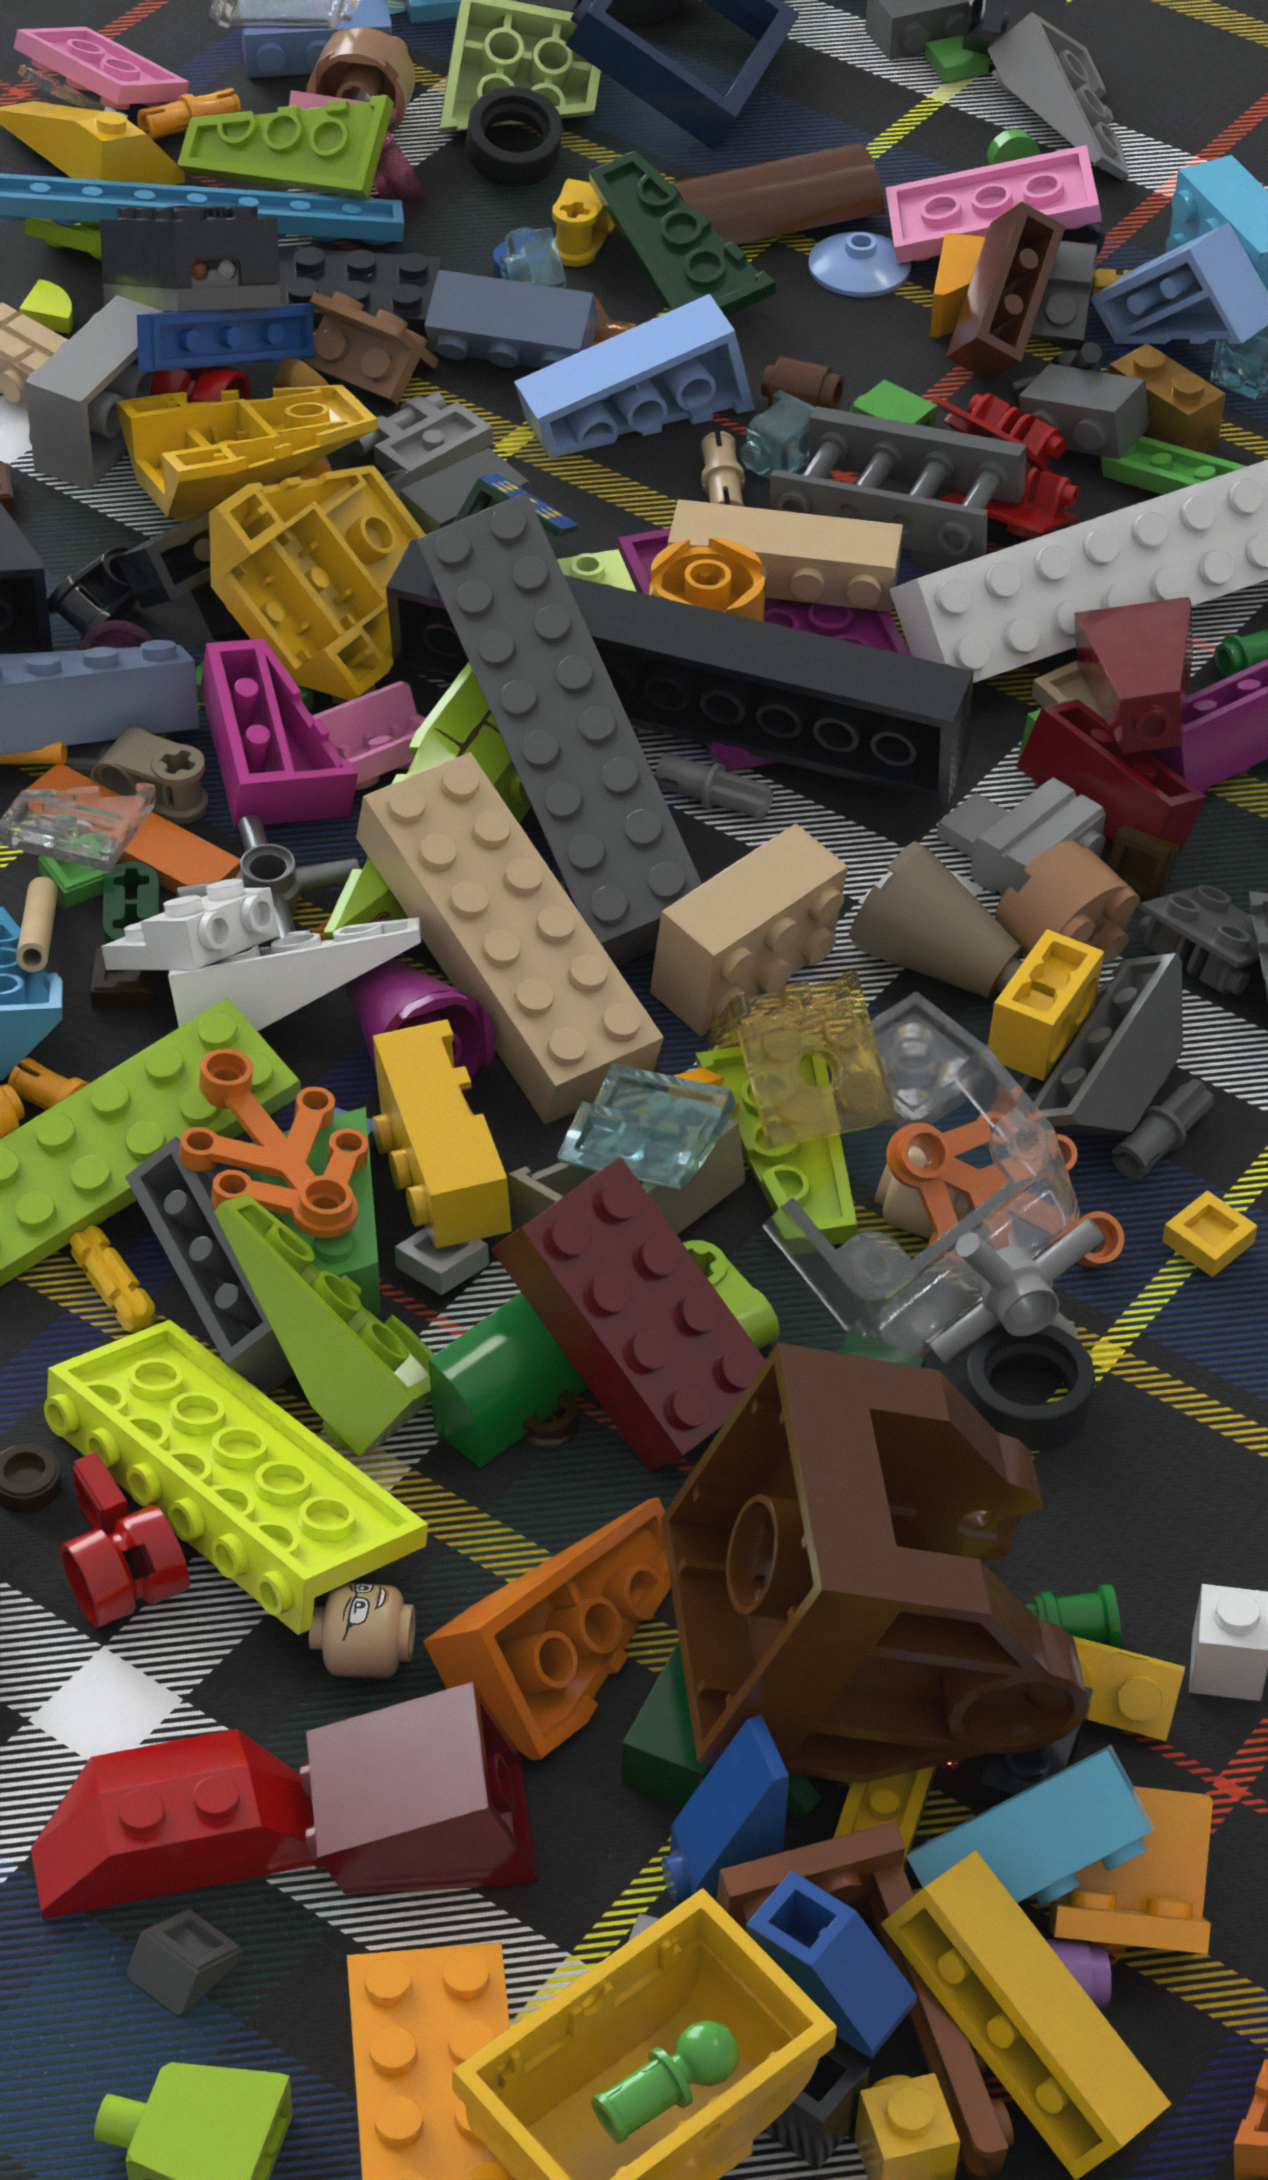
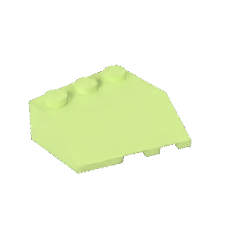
[439,0,601,132]

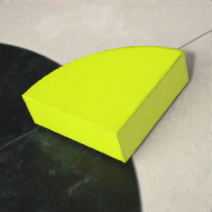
[19,279,73,334]

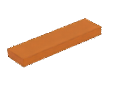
[20,764,241,894]

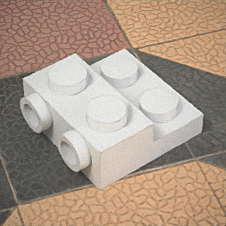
[101,879,280,970]

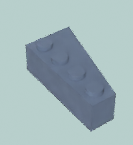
[0,640,200,754]

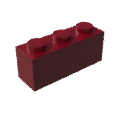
[1016,699,1207,856]

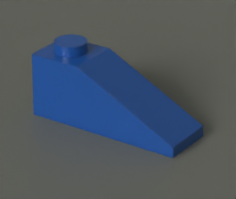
[661,1715,789,1902]

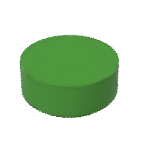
[987,129,1040,165]

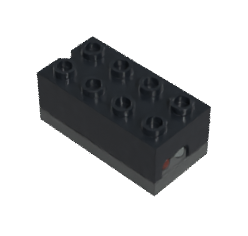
[99,205,281,312]

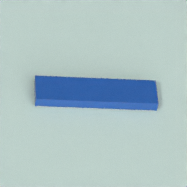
[137,303,314,371]

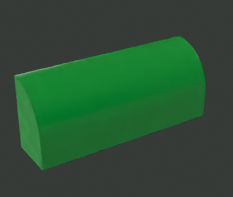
[428,1292,589,1468]

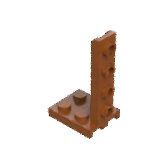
[716,1821,1014,2180]

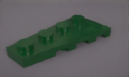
[589,150,776,317]

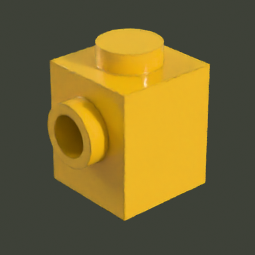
[854,2073,960,2180]

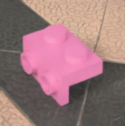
[312,681,426,790]

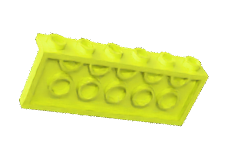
[44,1320,428,1635]

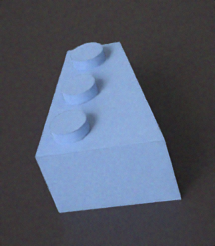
[1090,222,1268,344]

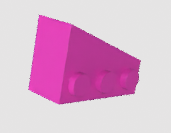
[201,638,358,828]

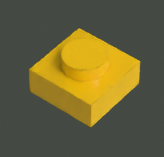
[1162,1190,1258,1277]

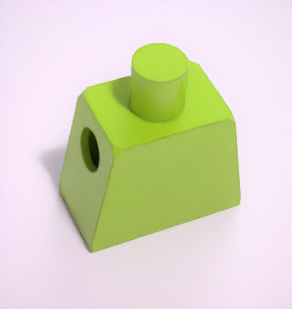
[94,2062,293,2180]

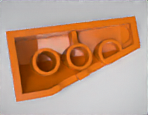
[423,1497,671,1760]

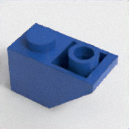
[745,1870,917,2059]

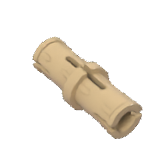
[701,431,745,507]

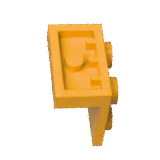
[1048,1786,1213,1954]

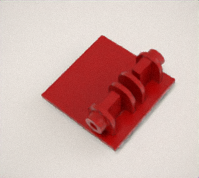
[933,393,1067,477]
[940,467,1079,539]

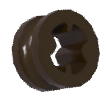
[522,1389,578,1449]

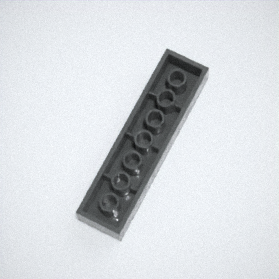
[416,492,702,967]

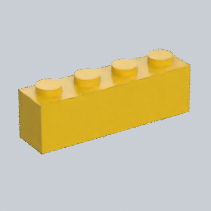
[881,1850,1171,2180]

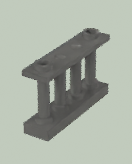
[770,406,1026,561]

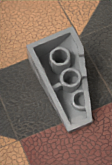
[987,12,1130,181]

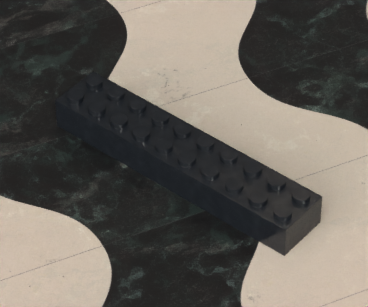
[386,539,974,803]

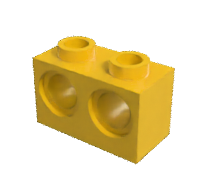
[986,929,1104,1081]

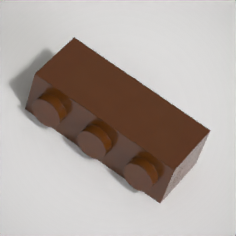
[946,202,1066,382]

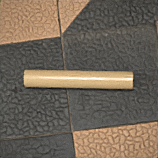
[16,877,58,972]

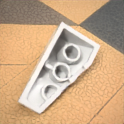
[168,917,421,1031]

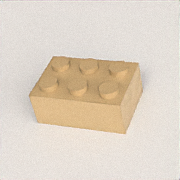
[650,823,848,1037]

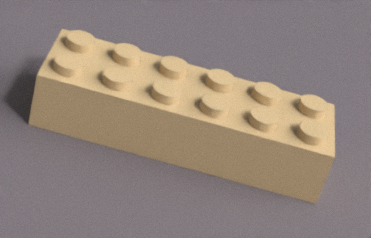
[356,752,664,1125]

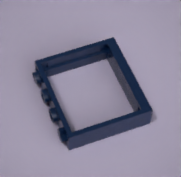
[565,0,800,150]

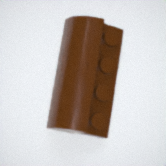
[671,143,885,245]

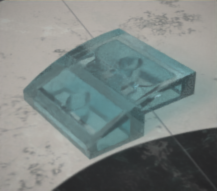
[557,1063,736,1190]

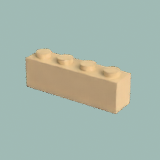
[667,499,903,612]

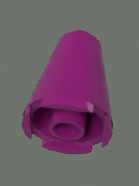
[346,957,497,1096]

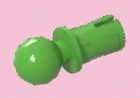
[591,2020,739,2144]

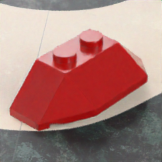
[31,1729,314,1919]

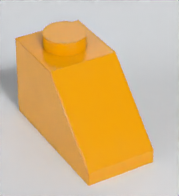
[930,233,986,338]

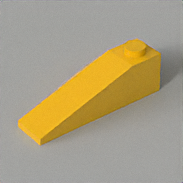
[0,101,185,185]

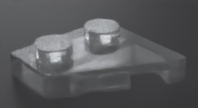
[0,783,156,872]

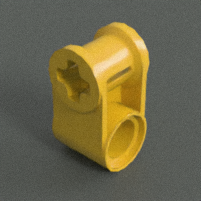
[551,178,615,267]

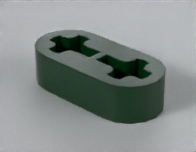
[103,861,161,944]

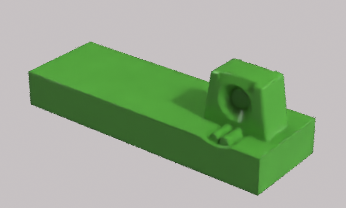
[1101,436,1247,495]

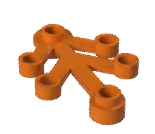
[179,1049,369,1238]
[886,1106,1124,1267]

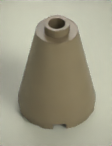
[849,841,1023,999]

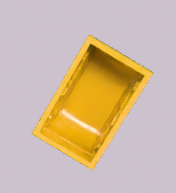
[452,1888,837,2180]

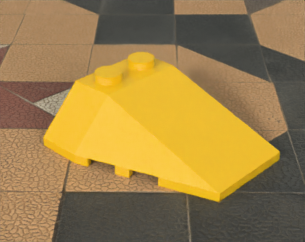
[116,385,378,521]
[209,465,426,701]

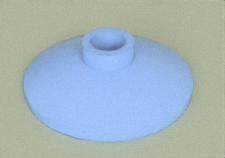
[808,232,911,298]

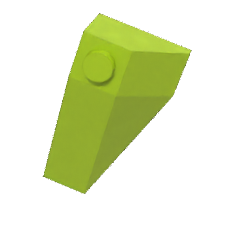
[213,1194,435,1456]

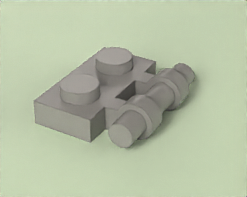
[350,392,493,483]

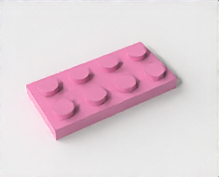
[885,145,1102,264]

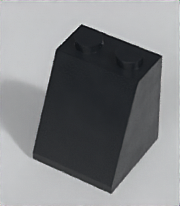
[0,503,53,654]

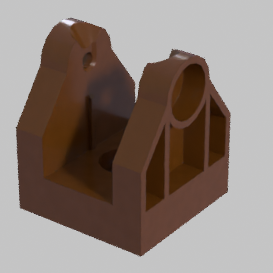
[661,1342,1089,1784]

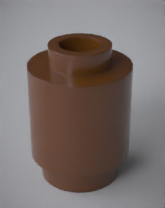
[761,356,844,418]

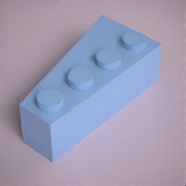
[514,294,755,458]

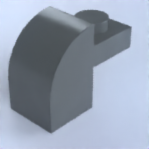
[1031,241,1097,346]

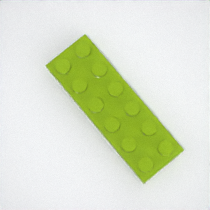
[0,998,301,1287]

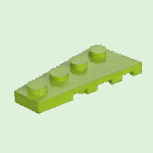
[177,95,394,199]
[695,1035,859,1251]

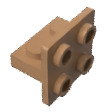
[302,291,439,406]

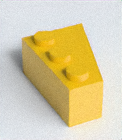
[372,1019,512,1249]

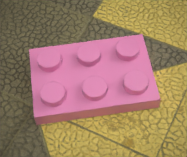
[13,27,190,110]

